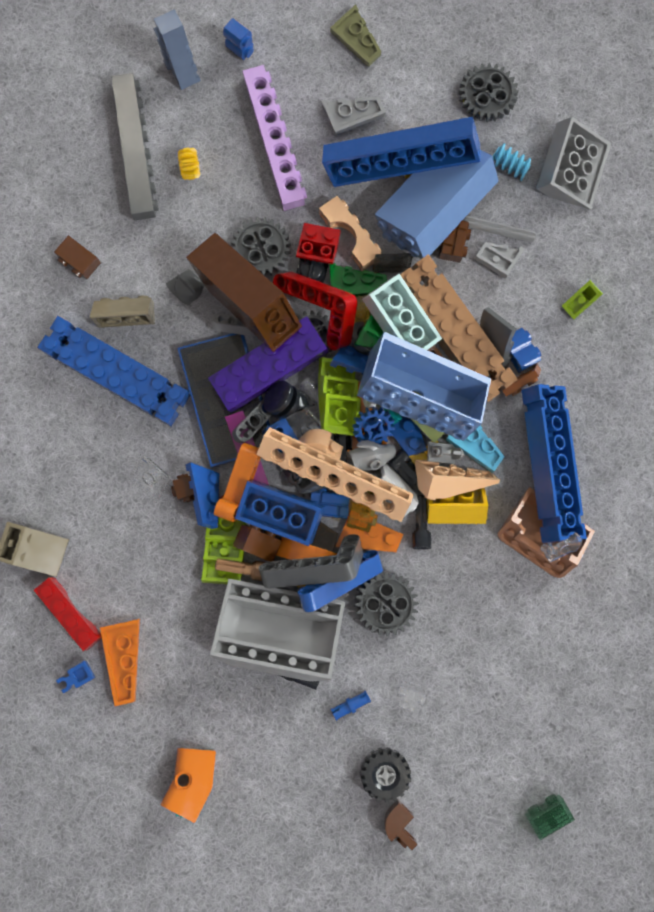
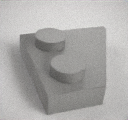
[474,242,525,279]

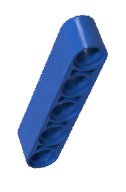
[298,550,383,612]

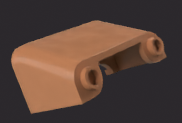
[498,487,595,578]

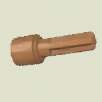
[215,558,266,581]

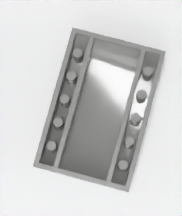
[210,579,345,681]

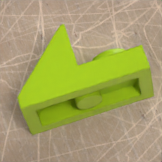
[562,280,603,319]

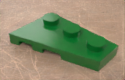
[329,263,387,297]

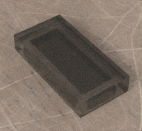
[372,253,413,273]

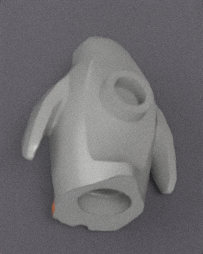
[346,440,396,474]

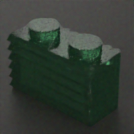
[524,794,575,840]

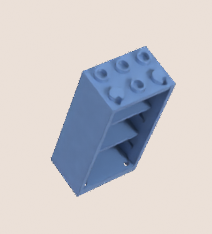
[375,150,498,259]

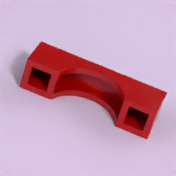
[34,577,102,651]

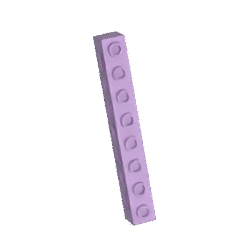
[243,65,307,211]

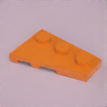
[335,511,404,552]

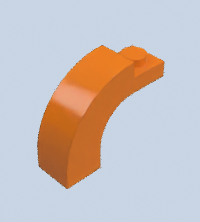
[276,537,337,560]

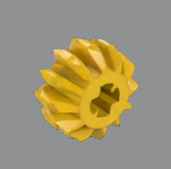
[178,147,200,180]

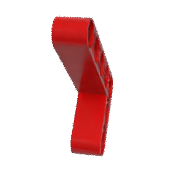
[273,271,357,350]

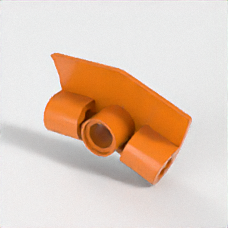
[160,748,216,823]

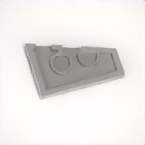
[321,97,386,135]

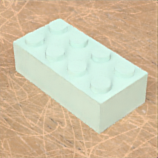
[362,274,442,354]

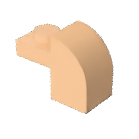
[299,429,343,460]

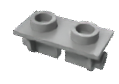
[427,442,464,464]

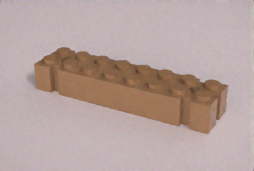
[400,254,518,403]

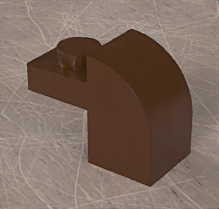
[384,799,418,850]

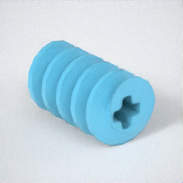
[493,143,531,181]

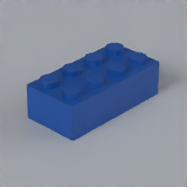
[235,480,325,546]

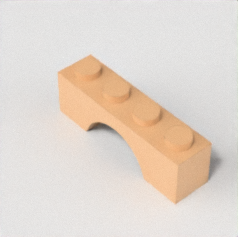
[319,196,382,271]

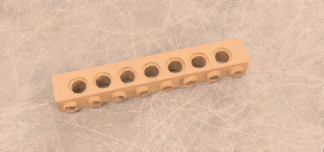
[256,427,414,522]

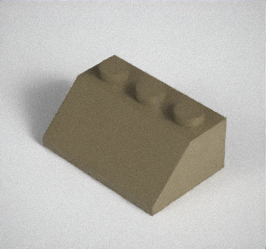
[90,295,155,328]

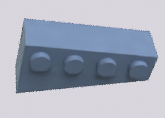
[153,9,201,90]

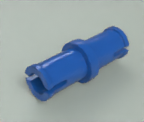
[330,691,371,721]

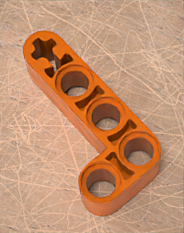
[214,443,261,522]

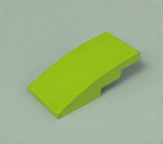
[318,357,361,436]
[201,517,247,584]

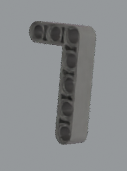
[259,534,363,588]

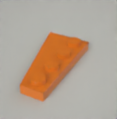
[100,619,140,706]

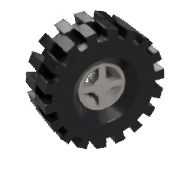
[360,747,411,803]

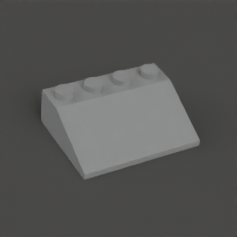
[536,117,611,210]

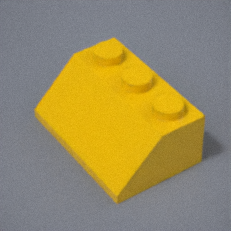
[427,487,488,524]

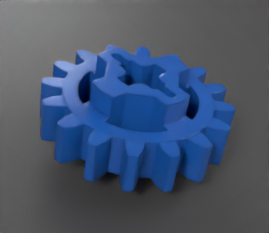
[352,406,395,445]

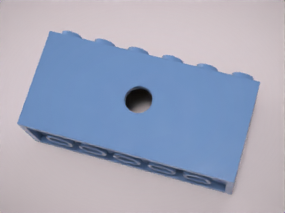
[357,332,491,441]

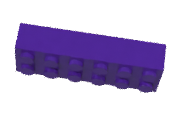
[208,316,329,413]

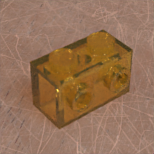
[347,491,378,532]

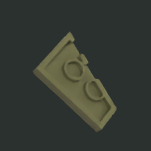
[330,4,381,67]

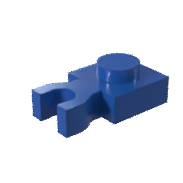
[56,661,96,693]

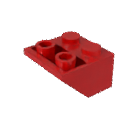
[296,223,341,264]

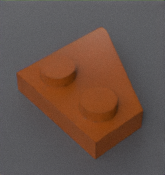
[502,364,541,397]

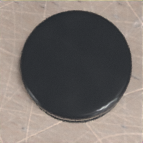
[264,381,300,419]

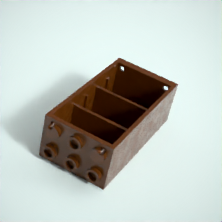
[186,233,302,352]

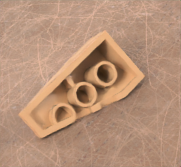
[415,460,500,500]

